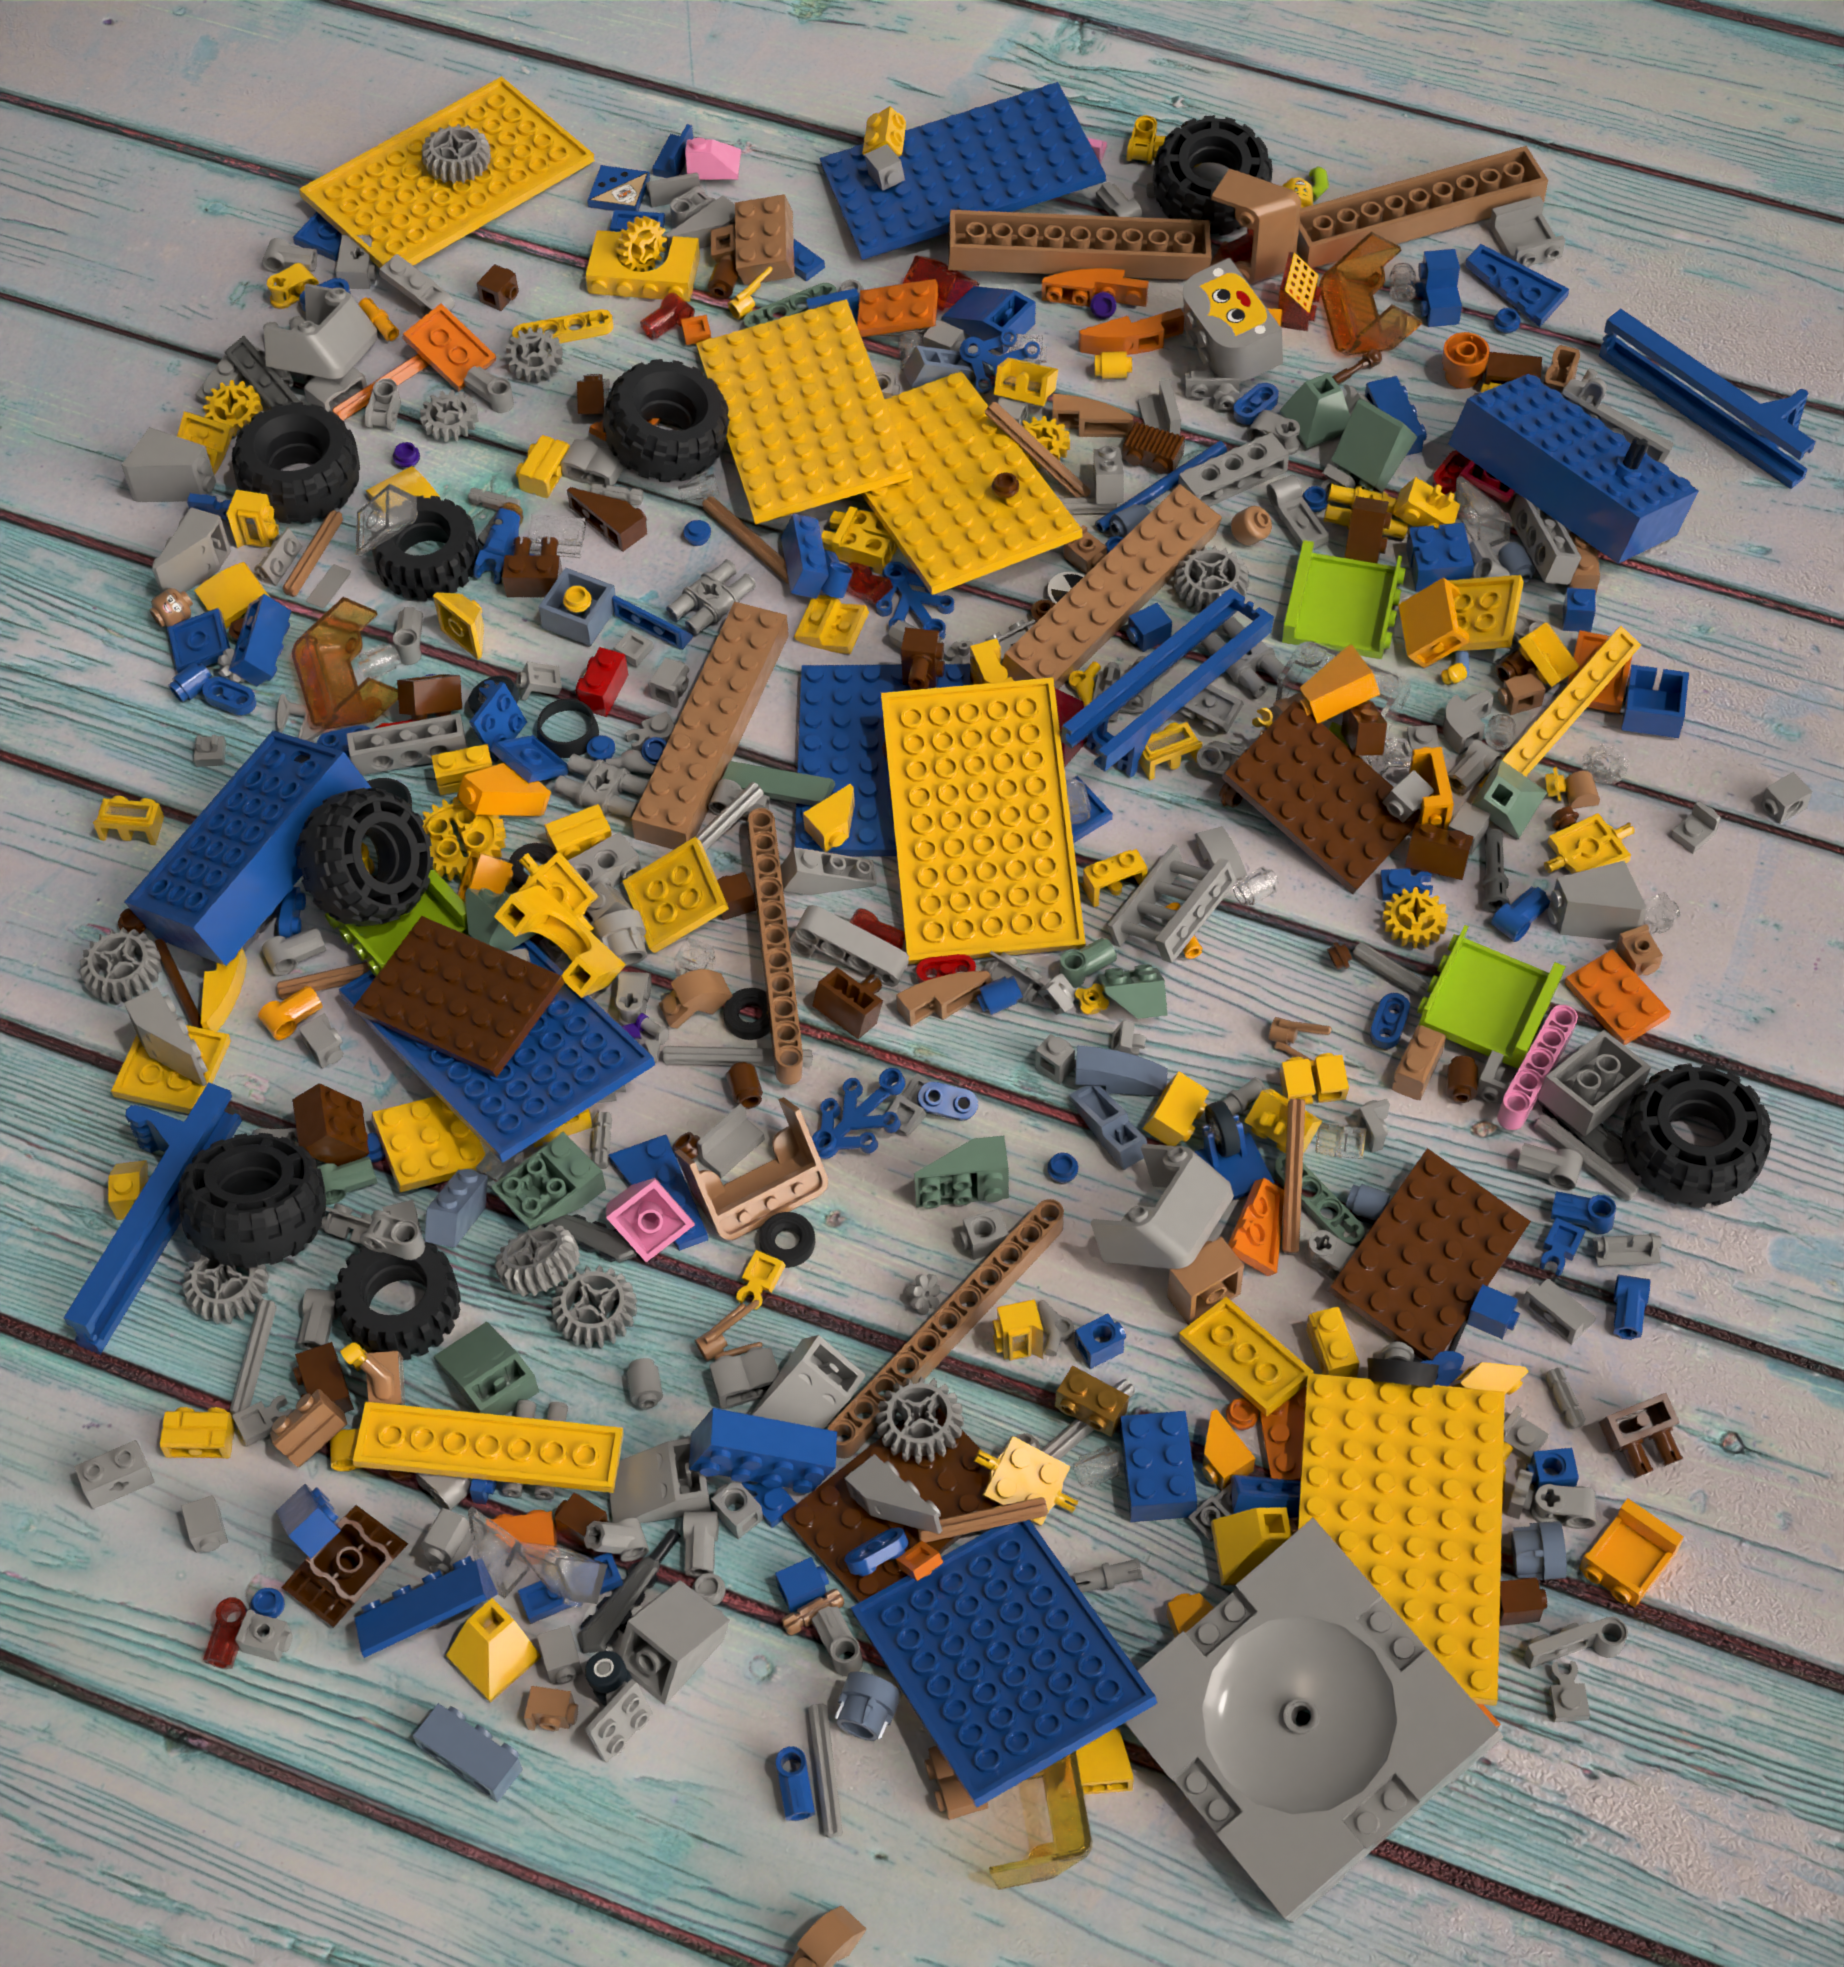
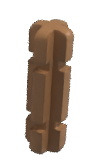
[782,1589,844,1635]

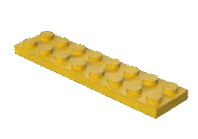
[353,1402,624,1493]

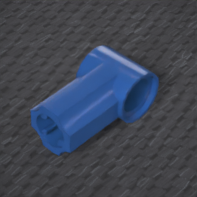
[821,551,853,598]
[1491,886,1551,942]
[1551,1191,1616,1234]
[1613,1274,1651,1340]
[776,1746,815,1821]

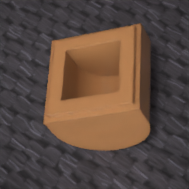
[1565,771,1600,809]

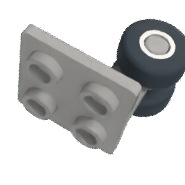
[585,1651,652,1762]

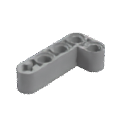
[789,905,909,987]

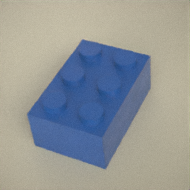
[1120,1411,1197,1522]

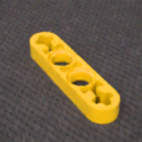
[512,309,614,344]

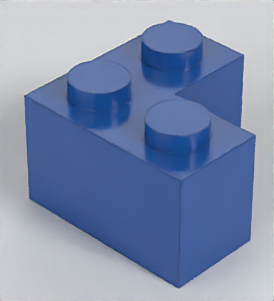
[1416,249,1462,327]

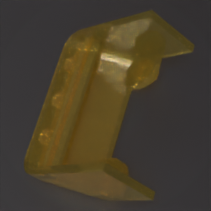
[989,1750,1093,1890]

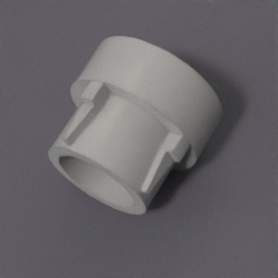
[592,909,647,967]

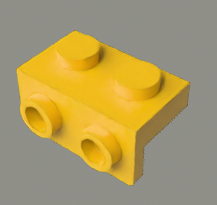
[862,106,906,157]
[1518,622,1579,687]

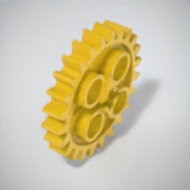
[422,797,507,881]

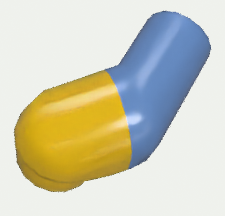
[1441,651,1470,685]

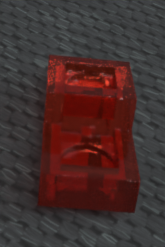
[847,562,894,604]

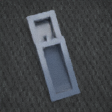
[1075,1045,1168,1096]
[1069,1085,1147,1169]

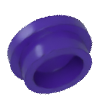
[1090,292,1117,319]
[393,442,420,468]

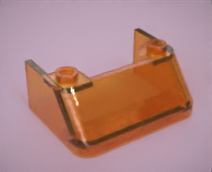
[1319,231,1423,356]
[292,597,398,730]

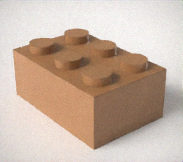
[735,194,794,285]

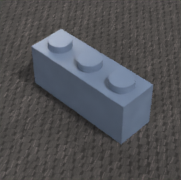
[425,1169,488,1248]
[413,1703,523,1803]

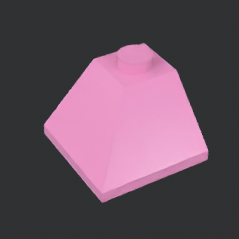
[685,138,741,180]
[606,1178,695,1262]

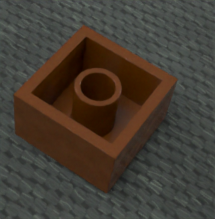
[292,1083,369,1166]

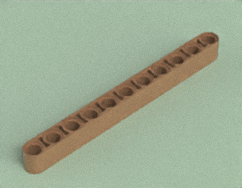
[748,808,803,1085]
[828,1199,1064,1459]

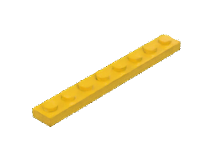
[1478,626,1641,788]

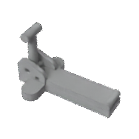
[1561,368,1674,463]

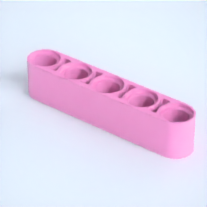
[1497,1005,1578,1130]

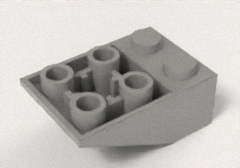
[152,507,231,593]
[124,987,208,1086]
[751,1335,866,1429]
[609,1438,711,1523]

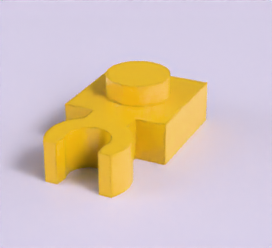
[736,1250,786,1310]

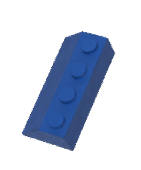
[355,1556,498,1658]

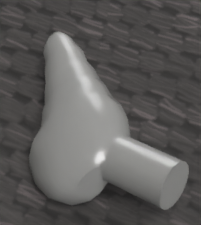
[606,749,655,774]
[1038,1300,1074,1356]

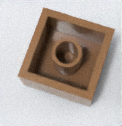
[1167,1237,1244,1325]

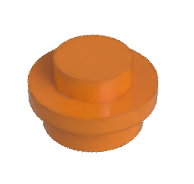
[1226,1398,1259,1430]

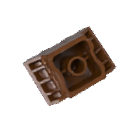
[281,1505,408,1628]

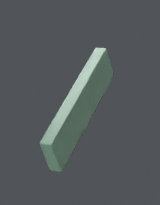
[722,761,835,806]

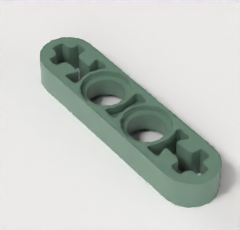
[744,283,837,329]
[1274,1154,1365,1248]

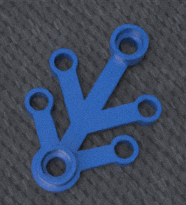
[960,329,1053,398]
[876,562,954,639]
[812,1068,906,1159]

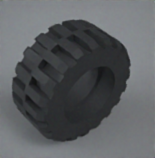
[370,495,479,601]
[334,1238,461,1360]

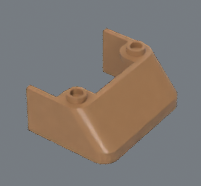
[1210,168,1301,285]
[675,1097,828,1240]

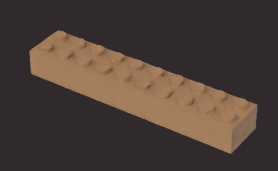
[1297,146,1548,268]
[948,210,1212,280]
[1002,484,1222,689]
[631,601,789,850]

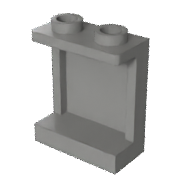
[1489,196,1565,267]

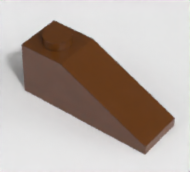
[567,487,648,552]

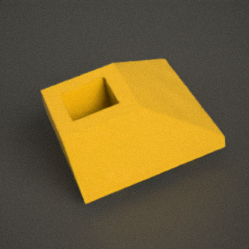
[1211,1507,1292,1586]
[446,1598,541,1703]

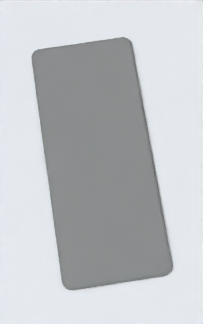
[306,564,351,608]

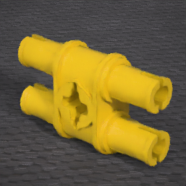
[1323,483,1408,540]

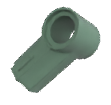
[1059,938,1117,988]
[317,1156,378,1205]

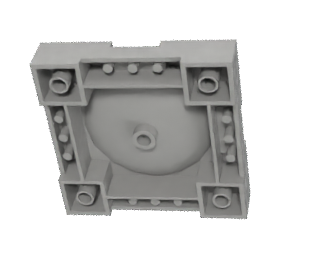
[1125,1518,1504,1922]

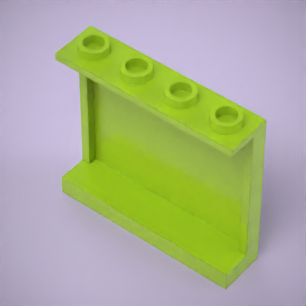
[1282,540,1406,660]
[325,869,470,977]
[1417,925,1566,1069]

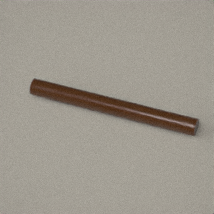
[154,939,203,1028]

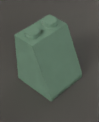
[1331,398,1417,493]

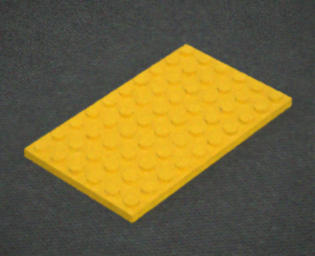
[299,76,595,268]
[696,299,913,525]
[861,372,1083,595]
[881,678,1086,965]
[1298,1373,1505,1706]

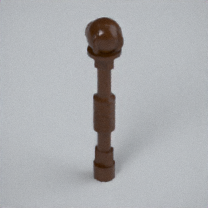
[1332,349,1382,385]

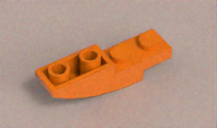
[1042,268,1149,307]
[1078,308,1184,355]

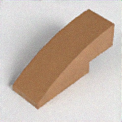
[1052,394,1133,438]
[896,971,991,1027]

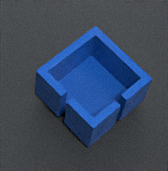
[1406,523,1474,592]
[1621,664,1689,738]

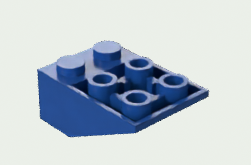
[941,286,1036,354]

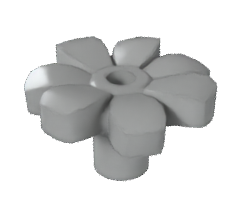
[946,641,973,664]
[218,648,245,683]
[906,1274,940,1314]

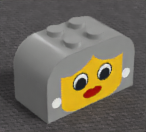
[1183,258,1283,382]

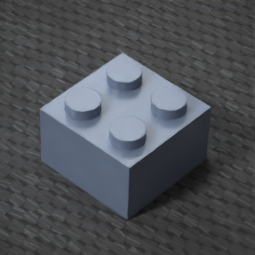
[538,567,616,646]

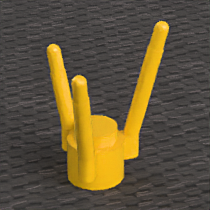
[728,266,773,320]

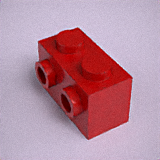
[576,647,629,717]

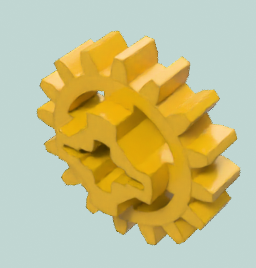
[615,216,667,272]
[203,380,263,437]
[1018,416,1070,469]
[1382,887,1448,949]

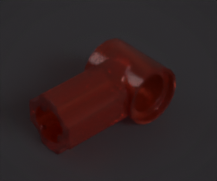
[1220,228,1254,264]
[640,293,695,340]
[849,908,905,950]
[203,1597,248,1670]

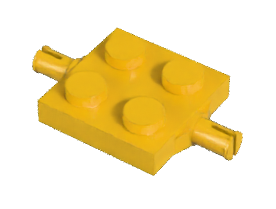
[1544,813,1635,874]
[517,853,599,932]
[974,1436,1078,1526]

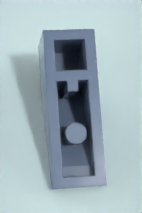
[903,346,992,388]

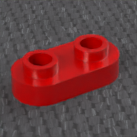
[1432,450,1471,495]
[916,954,976,983]

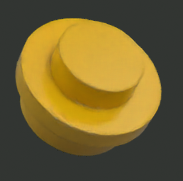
[563,586,592,612]

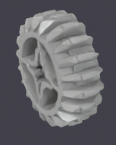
[422,124,491,184]
[1174,545,1249,613]
[80,927,162,1005]
[495,1224,580,1297]
[182,1252,269,1324]
[551,1265,637,1349]
[876,1376,964,1464]

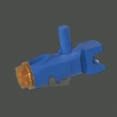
[474,502,535,584]

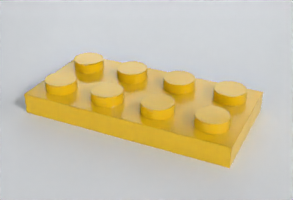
[1179,1297,1314,1416]

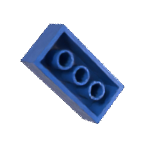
[689,1408,837,1494]

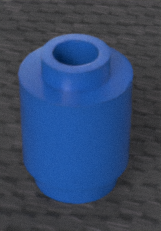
[168,662,212,703]
[977,976,1023,1015]

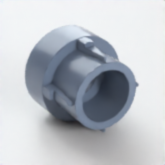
[1511,1521,1567,1580]
[835,1671,902,1741]

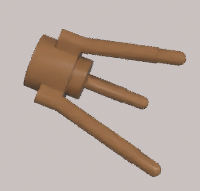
[1269,1017,1332,1061]
[695,1300,763,1362]

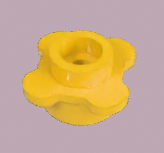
[1545,767,1566,801]
[1075,983,1109,1015]

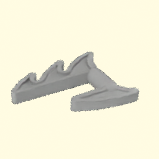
[277,694,334,743]

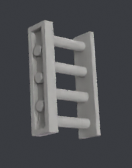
[1107,844,1237,963]

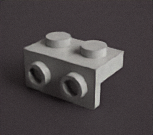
[1178,684,1244,733]

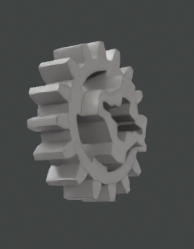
[505,327,563,383]
[420,390,479,442]

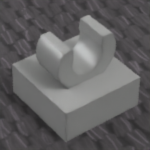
[1321,464,1357,493]
[194,735,226,767]
[1111,1019,1146,1056]

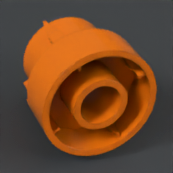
[1442,332,1489,389]

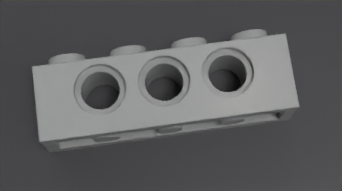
[1178,432,1289,507]
[1508,493,1582,585]
[347,713,467,775]
[568,832,641,889]

